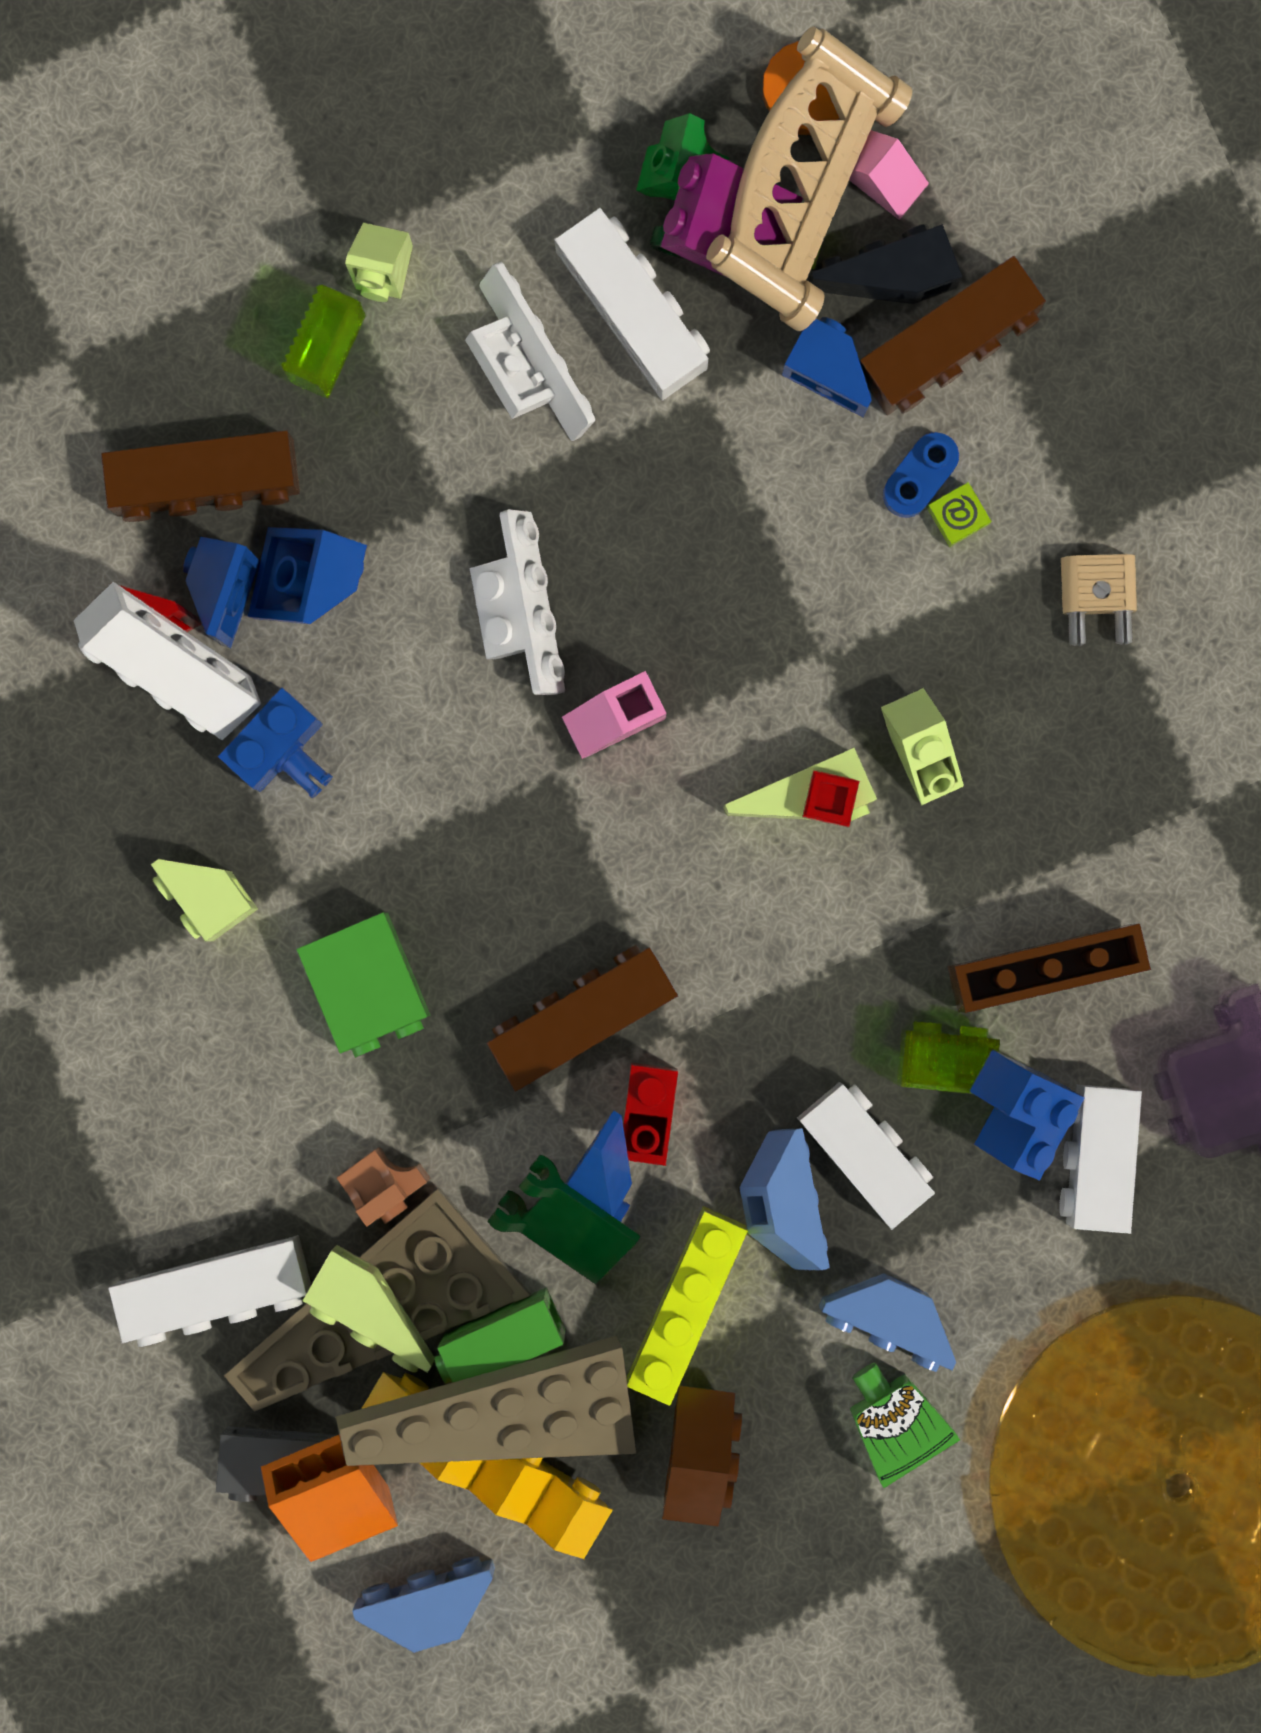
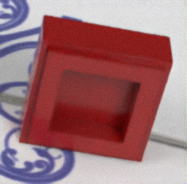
[802,770,860,828]

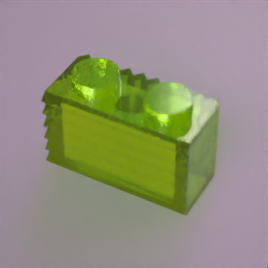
[281,284,366,399]
[897,1021,1000,1094]

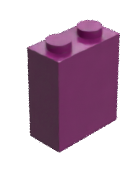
[661,153,803,277]

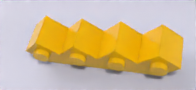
[362,1372,613,1559]

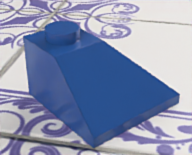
[248,527,367,624]
[183,537,260,649]

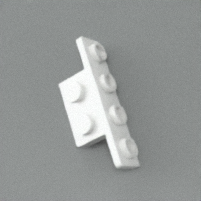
[465,262,595,441]
[470,509,565,695]

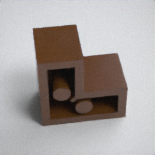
[662,1386,742,1527]

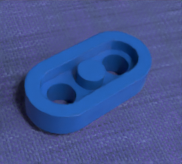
[883,432,959,518]

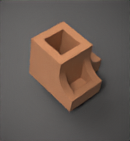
[336,1147,431,1227]

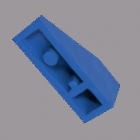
[565,1110,632,1222]

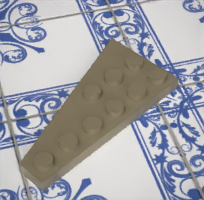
[224,1188,531,1412]

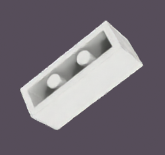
[797,1082,935,1230]
[1060,1084,1142,1234]

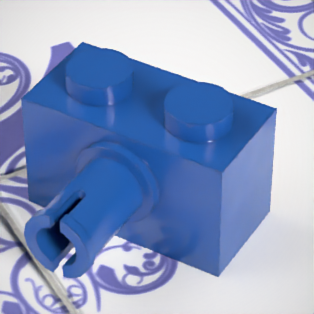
[218,688,333,798]

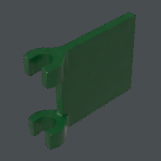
[487,1155,640,1285]

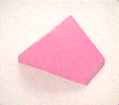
[849,130,929,220]

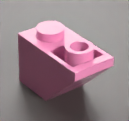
[562,671,666,759]

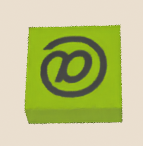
[927,482,992,547]

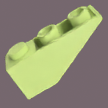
[303,1245,435,1373]

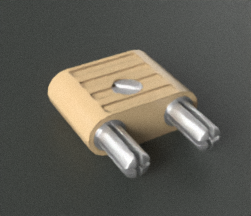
[1061,554,1137,646]

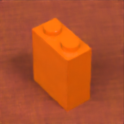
[261,1435,398,1562]

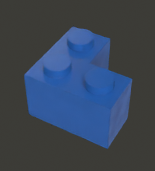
[970,1050,1085,1181]

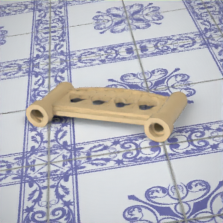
[706,26,912,331]

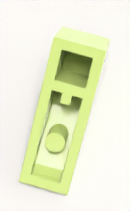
[723,748,877,821]

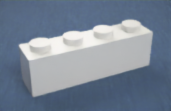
[554,208,710,401]
[74,582,261,740]
[109,1235,311,1347]

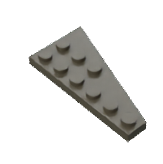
[335,1335,636,1466]

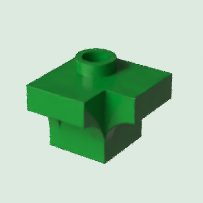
[636,113,729,200]

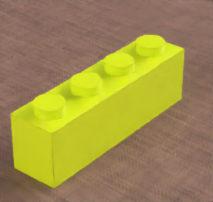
[627,1206,748,1406]

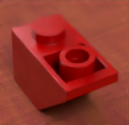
[623,1063,678,1166]

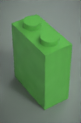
[296,912,431,1058]
[434,1287,566,1384]

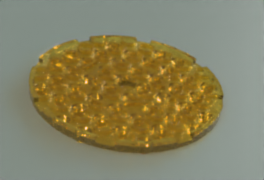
[989,1295,1261,1679]

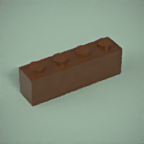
[860,256,1046,416]
[101,430,300,522]
[947,924,1151,1013]
[487,944,678,1092]

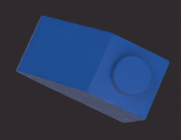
[782,317,872,418]

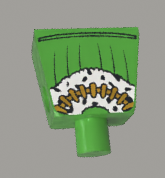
[850,1363,960,1488]

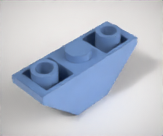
[739,1128,830,1270]
[819,1273,956,1372]
[352,1556,495,1653]

